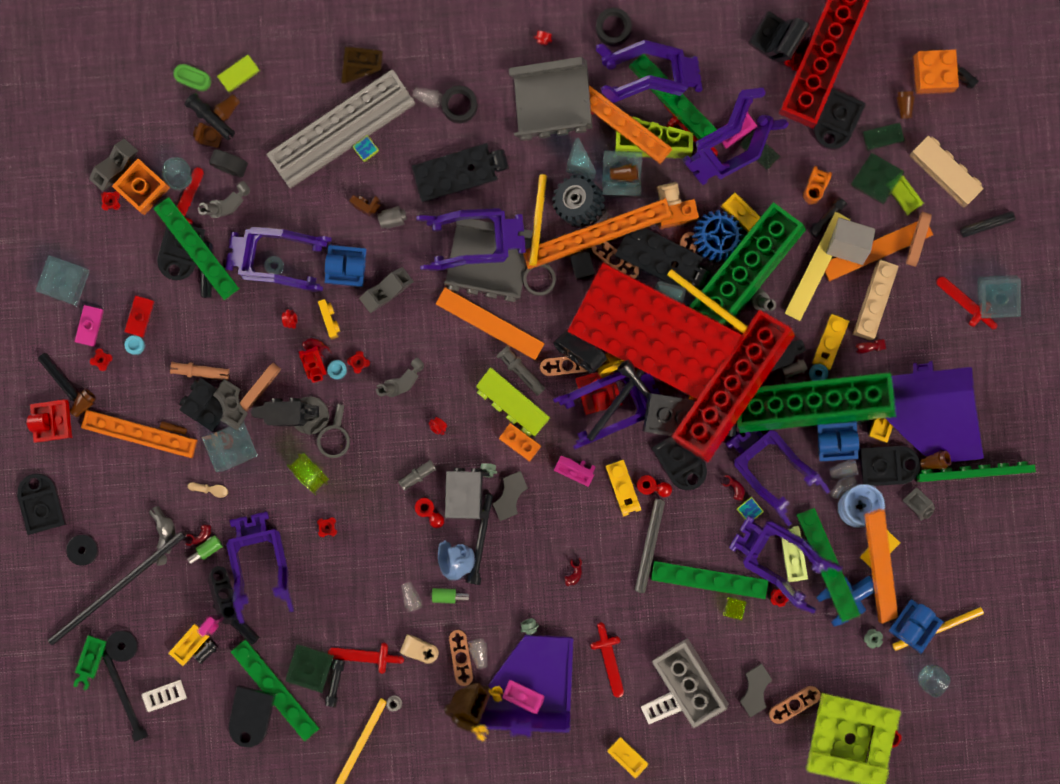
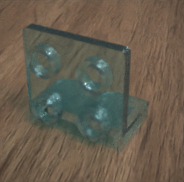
[602,151,642,196]
[202,421,257,472]

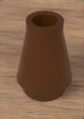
[896,91,915,119]
[212,95,240,122]
[610,163,639,182]
[69,389,97,417]
[921,450,951,470]

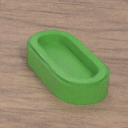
[174,64,211,91]

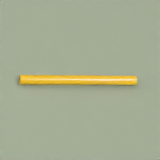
[529,174,547,266]
[667,269,747,333]
[892,607,984,651]
[335,698,387,784]

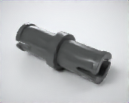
[398,460,437,491]

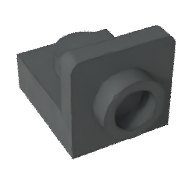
[903,487,935,521]

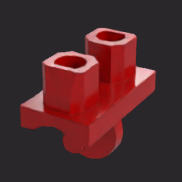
[299,346,327,383]

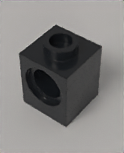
[570,250,595,281]

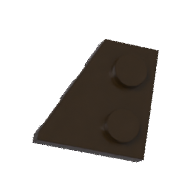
[341,46,383,84]

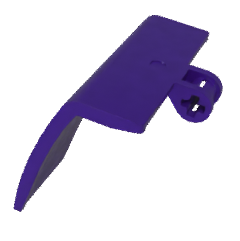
[886,361,984,462]
[475,635,573,737]

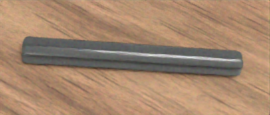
[635,499,665,593]

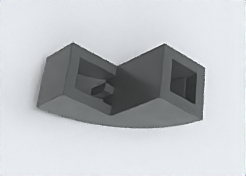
[89,139,138,191]
[359,267,414,313]

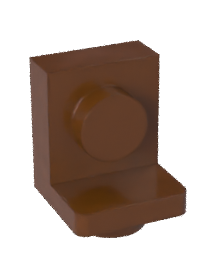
[193,122,223,149]
[349,195,380,217]

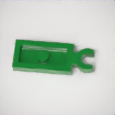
[74,635,107,691]

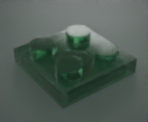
[851,153,904,205]
[285,644,334,693]

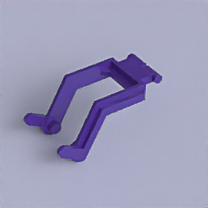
[596,40,703,103]
[682,88,789,185]
[416,208,526,271]
[225,227,332,292]
[553,372,661,450]
[725,430,830,527]
[226,511,294,623]
[729,515,842,613]

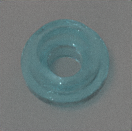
[265,256,284,275]

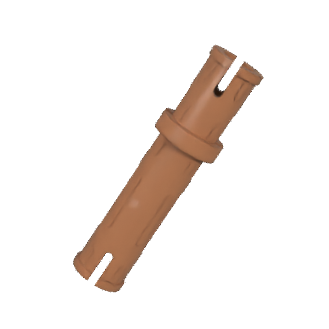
[170,362,230,381]

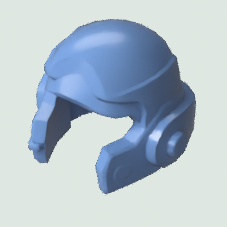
[438,540,475,580]

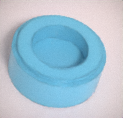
[125,335,145,355]
[327,360,347,380]

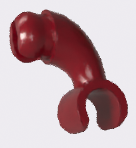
[302,338,332,358]
[855,339,886,354]
[721,475,745,501]
[185,525,212,546]
[564,558,582,586]

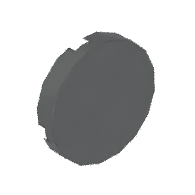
[294,397,329,435]

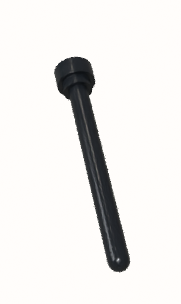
[618,360,651,400]
[465,493,493,585]
[103,653,149,742]

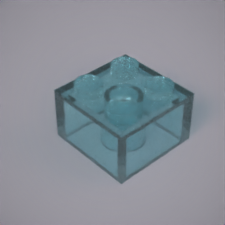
[35,255,90,306]

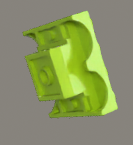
[806,693,901,784]

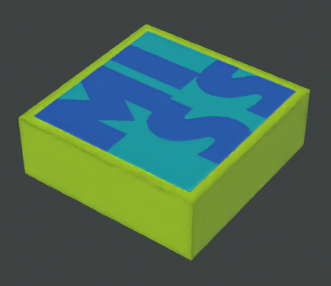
[352,135,379,162]
[737,497,764,520]

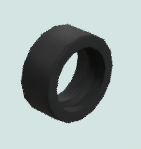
[595,7,632,46]
[441,85,478,124]
[209,150,248,177]

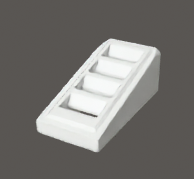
[142,680,187,712]
[641,692,682,724]

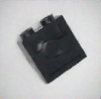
[179,378,223,432]

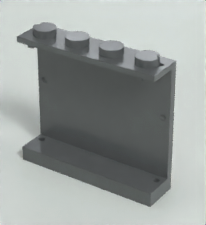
[509,57,592,141]
[444,219,533,302]

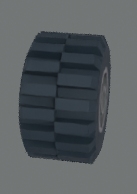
[552,175,605,227]

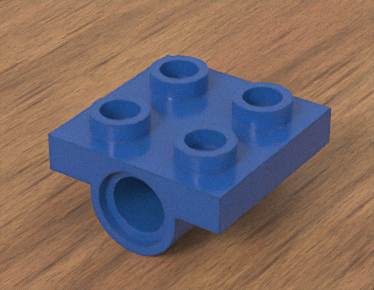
[325,245,367,287]
[817,421,859,462]
[889,599,944,654]

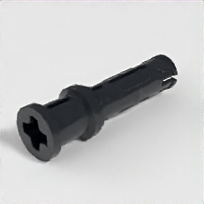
[185,93,235,141]

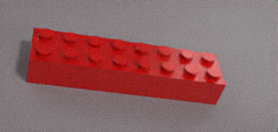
[778,0,869,128]
[672,309,795,462]

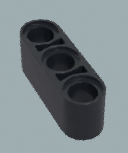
[553,329,607,373]
[208,566,237,625]

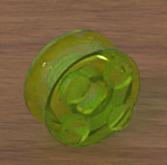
[286,452,329,496]

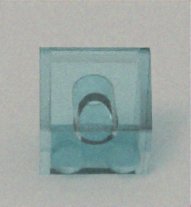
[978,275,1021,318]

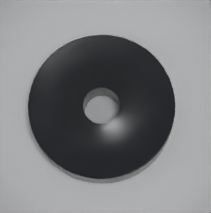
[66,535,99,566]
[106,630,138,662]

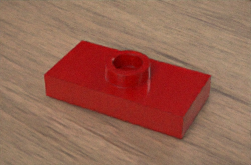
[124,295,155,338]

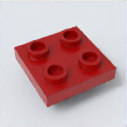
[575,372,623,415]
[27,400,72,443]

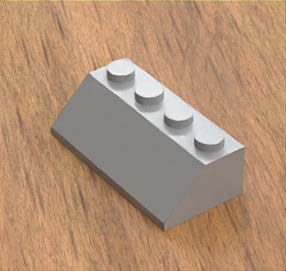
[652,638,729,728]

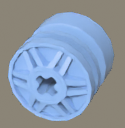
[838,485,885,528]

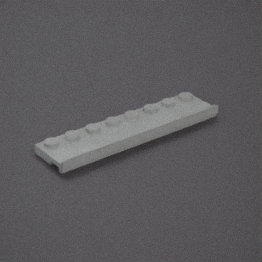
[267,69,415,188]

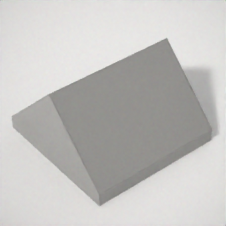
[826,217,875,265]

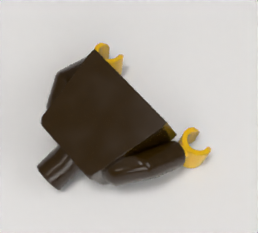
[444,683,503,741]

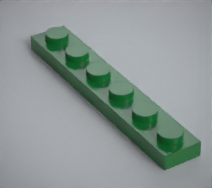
[629,54,717,140]
[153,197,239,301]
[916,461,1036,482]
[797,508,861,623]
[651,561,768,599]
[231,639,320,742]

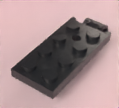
[412,143,509,203]
[615,228,711,292]
[642,393,738,436]

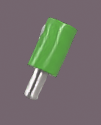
[187,535,223,564]
[432,588,469,604]

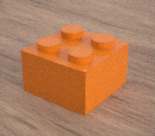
[914,49,959,94]
[112,159,170,215]

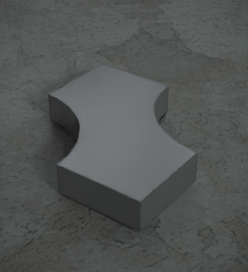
[213,379,247,431]
[493,471,528,521]
[739,664,772,718]

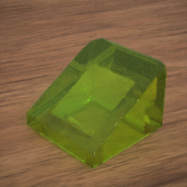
[723,597,746,620]

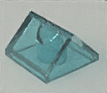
[566,138,596,180]
[654,281,687,303]

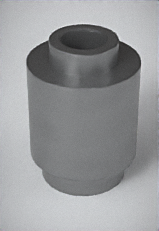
[378,206,407,229]

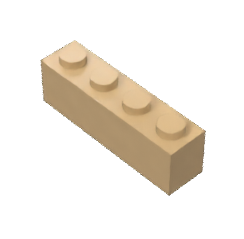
[909,136,984,208]
[853,260,899,341]

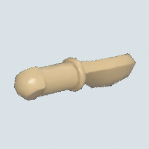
[188,482,228,498]

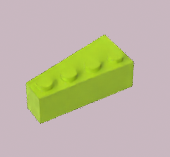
[615,117,693,158]

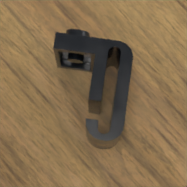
[748,11,810,63]

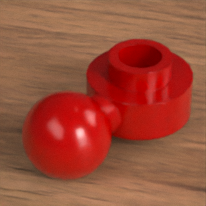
[637,475,672,497]
[415,497,445,528]

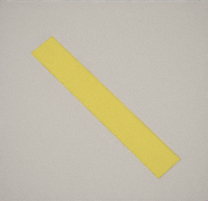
[785,212,851,321]

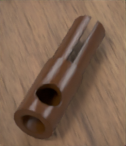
[160,421,187,435]

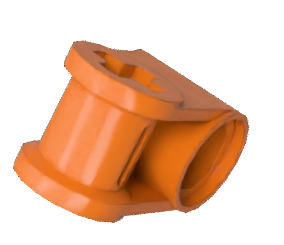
[803,166,832,205]

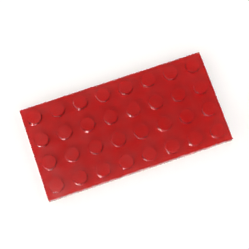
[567,262,741,399]

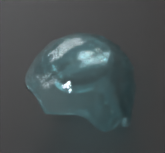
[162,157,192,190]
[918,664,951,698]

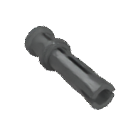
[496,345,546,396]

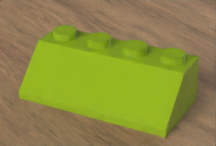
[476,367,550,437]

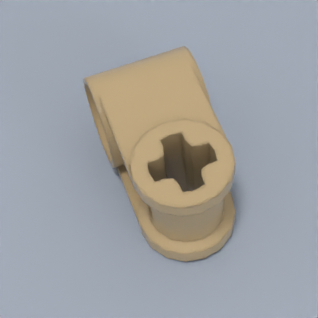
[657,182,681,206]
[400,634,439,663]

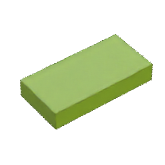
[217,55,260,93]
[885,173,924,216]

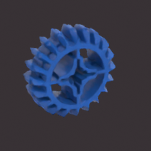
[692,210,744,262]

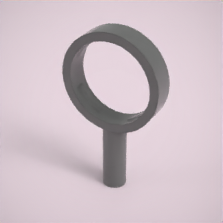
[523,264,556,296]
[317,404,350,458]

